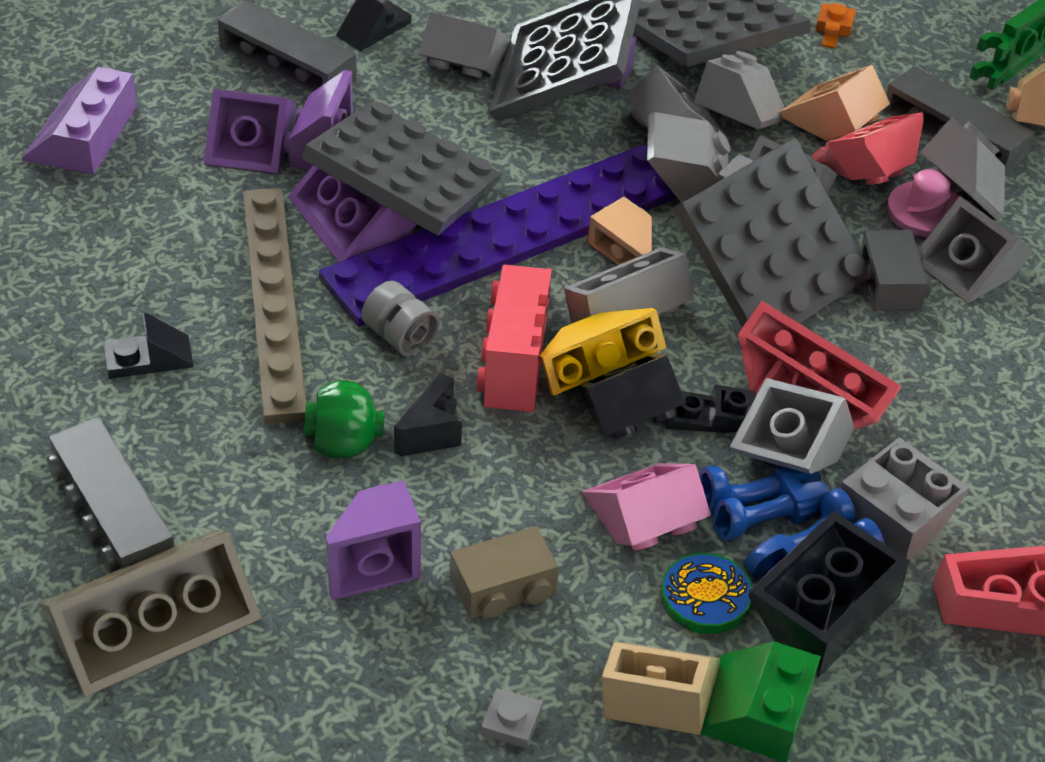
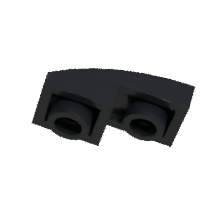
[666,384,756,433]

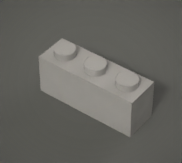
[564,247,694,324]

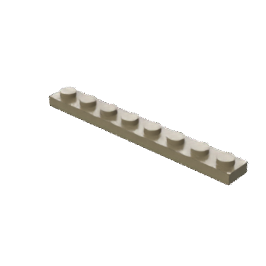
[243,188,306,424]

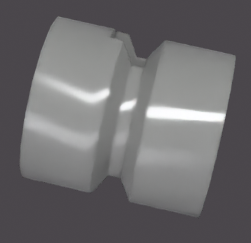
[362,281,440,357]

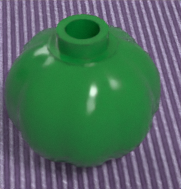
[303,380,384,458]

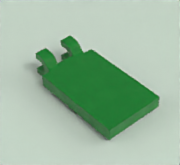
[969,0,1045,91]

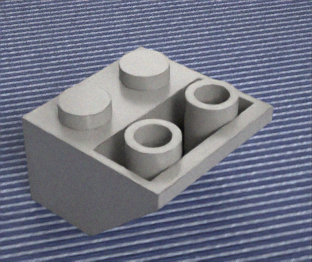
[841,437,969,560]

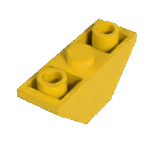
[540,308,667,396]

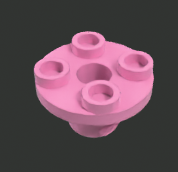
[887,169,959,237]

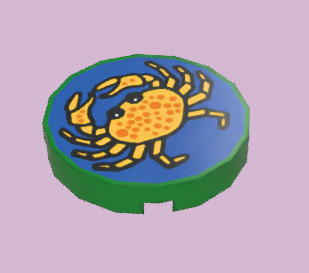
[661,553,753,634]

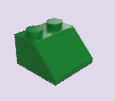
[700,641,821,762]

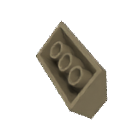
[39,530,262,697]

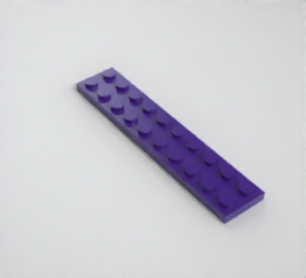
[319,143,677,327]

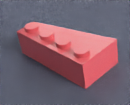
[477,265,552,412]
[932,546,1045,636]

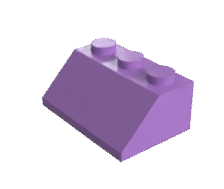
[22,67,137,174]
[288,165,416,262]

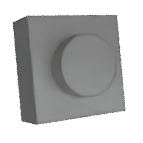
[481,688,543,749]

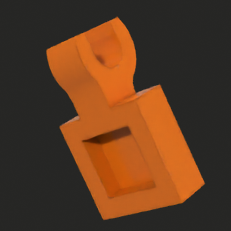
[815,3,856,49]

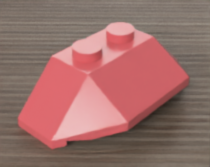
[812,112,924,185]
[738,301,902,430]

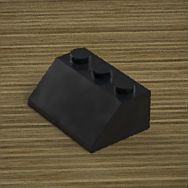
[748,511,910,678]

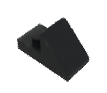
[337,0,411,52]
[103,313,194,379]
[394,372,462,456]

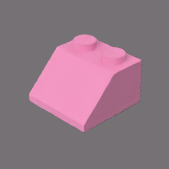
[581,463,711,550]

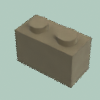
[450,526,558,619]

